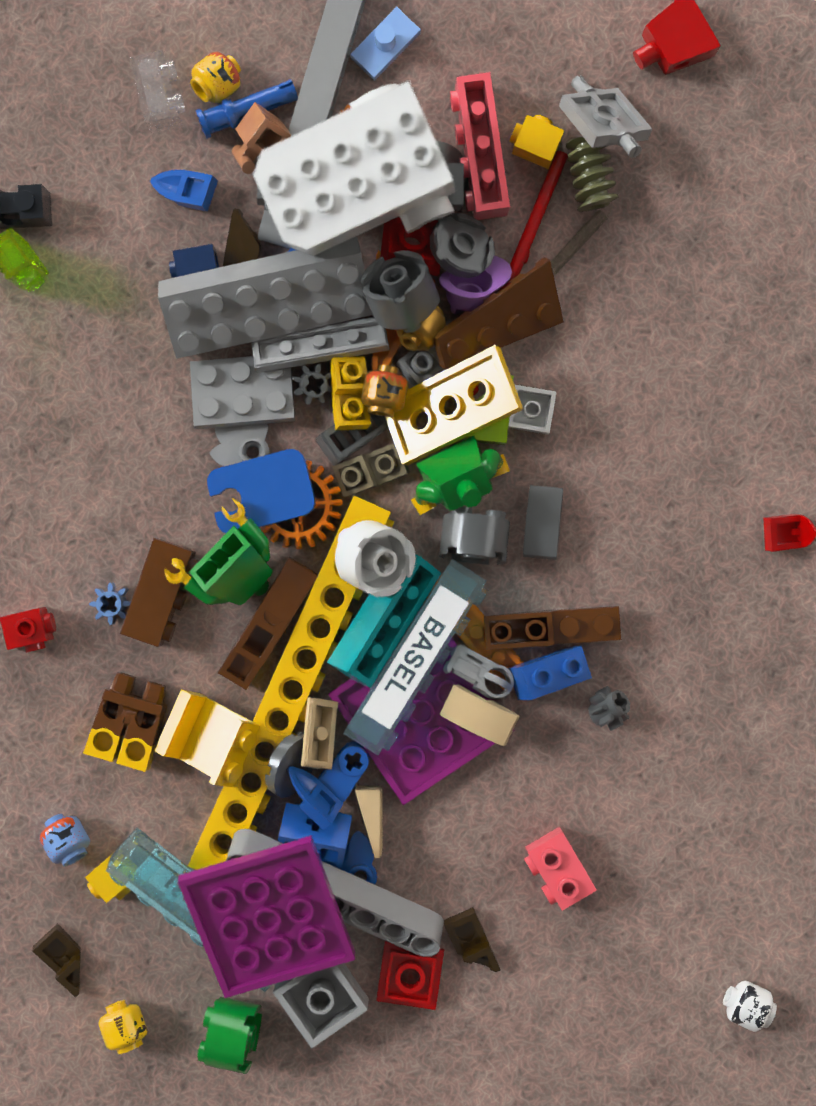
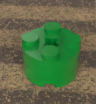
[197,997,262,1074]

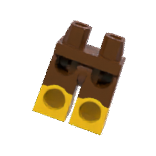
[83,672,167,772]

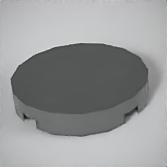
[429,213,495,278]
[265,732,313,798]

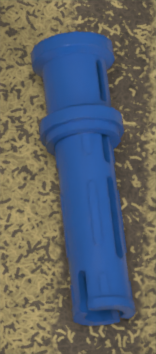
[195,79,298,139]

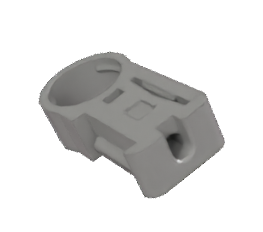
[443,645,514,699]

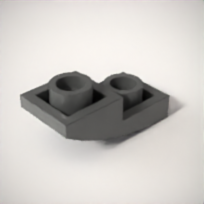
[523,485,563,560]

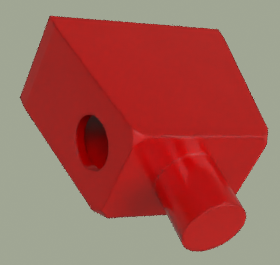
[633,0,721,75]

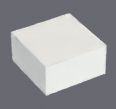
[508,385,556,435]

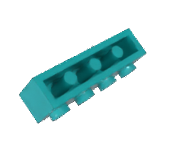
[327,554,441,688]

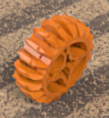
[261,460,343,550]

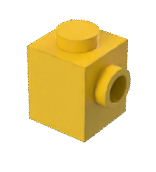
[509,115,564,169]
[85,846,140,903]

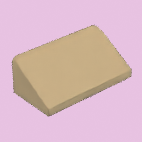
[301,697,338,770]

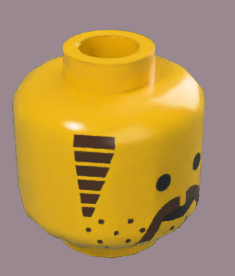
[98,1000,148,1054]

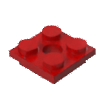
[380,216,440,276]
[376,941,444,1010]

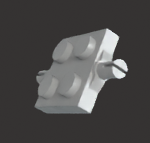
[559,75,652,158]

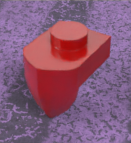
[763,514,816,552]

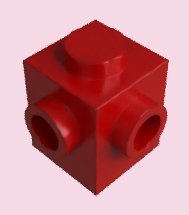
[0,607,56,653]

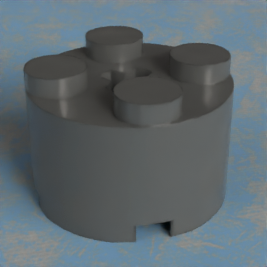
[361,251,440,333]
[439,506,510,565]

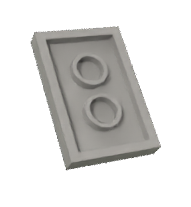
[190,356,295,429]

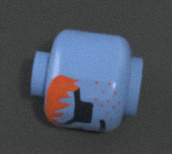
[39,814,90,867]

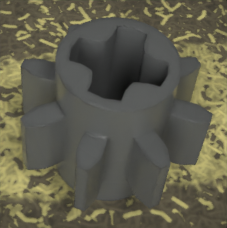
[292,363,331,405]
[588,686,630,731]

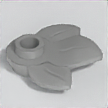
[209,424,270,466]

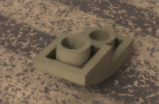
[332,443,410,498]

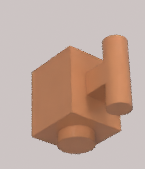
[232,102,292,174]

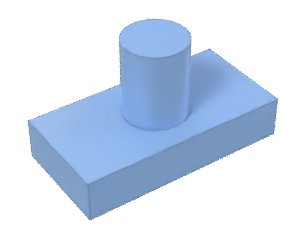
[350,6,421,81]

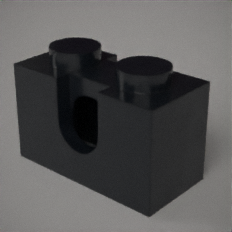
[0,184,52,229]

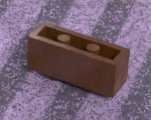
[120,538,199,647]

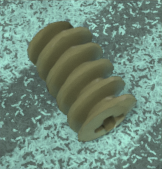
[565,136,619,212]

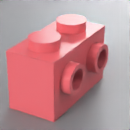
[524,827,597,911]

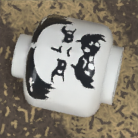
[723,981,777,1032]

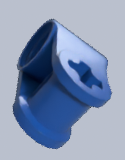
[317,741,370,803]

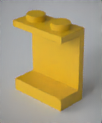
[154,689,260,788]

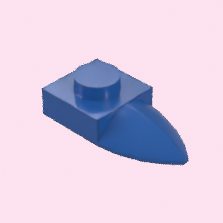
[150,170,218,212]
[287,766,344,830]

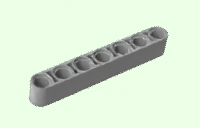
[226,829,444,957]

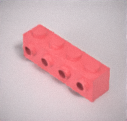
[450,72,510,220]

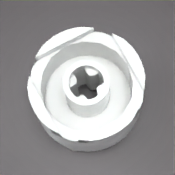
[335,520,416,597]

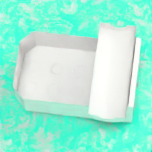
[253,81,455,256]

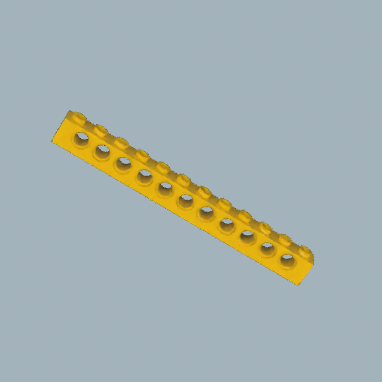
[188,496,395,870]

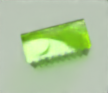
[0,228,49,292]

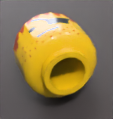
[190,52,241,103]

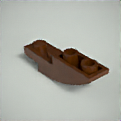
[218,557,318,690]
[484,606,621,650]

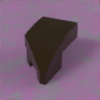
[223,208,261,267]
[32,923,81,997]

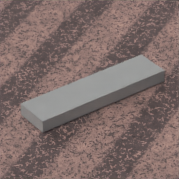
[252,317,389,373]

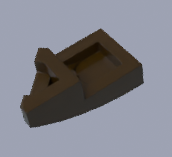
[444,907,501,972]

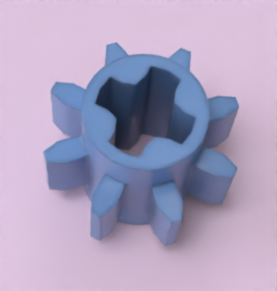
[89,583,131,625]

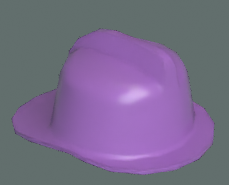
[439,255,512,315]

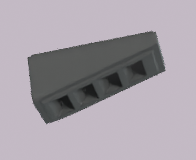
[316,413,389,466]

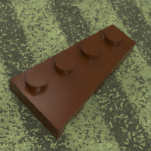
[434,257,564,370]

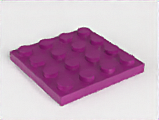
[328,620,515,805]
[177,836,355,998]

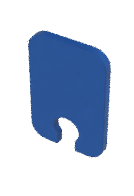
[207,449,316,533]

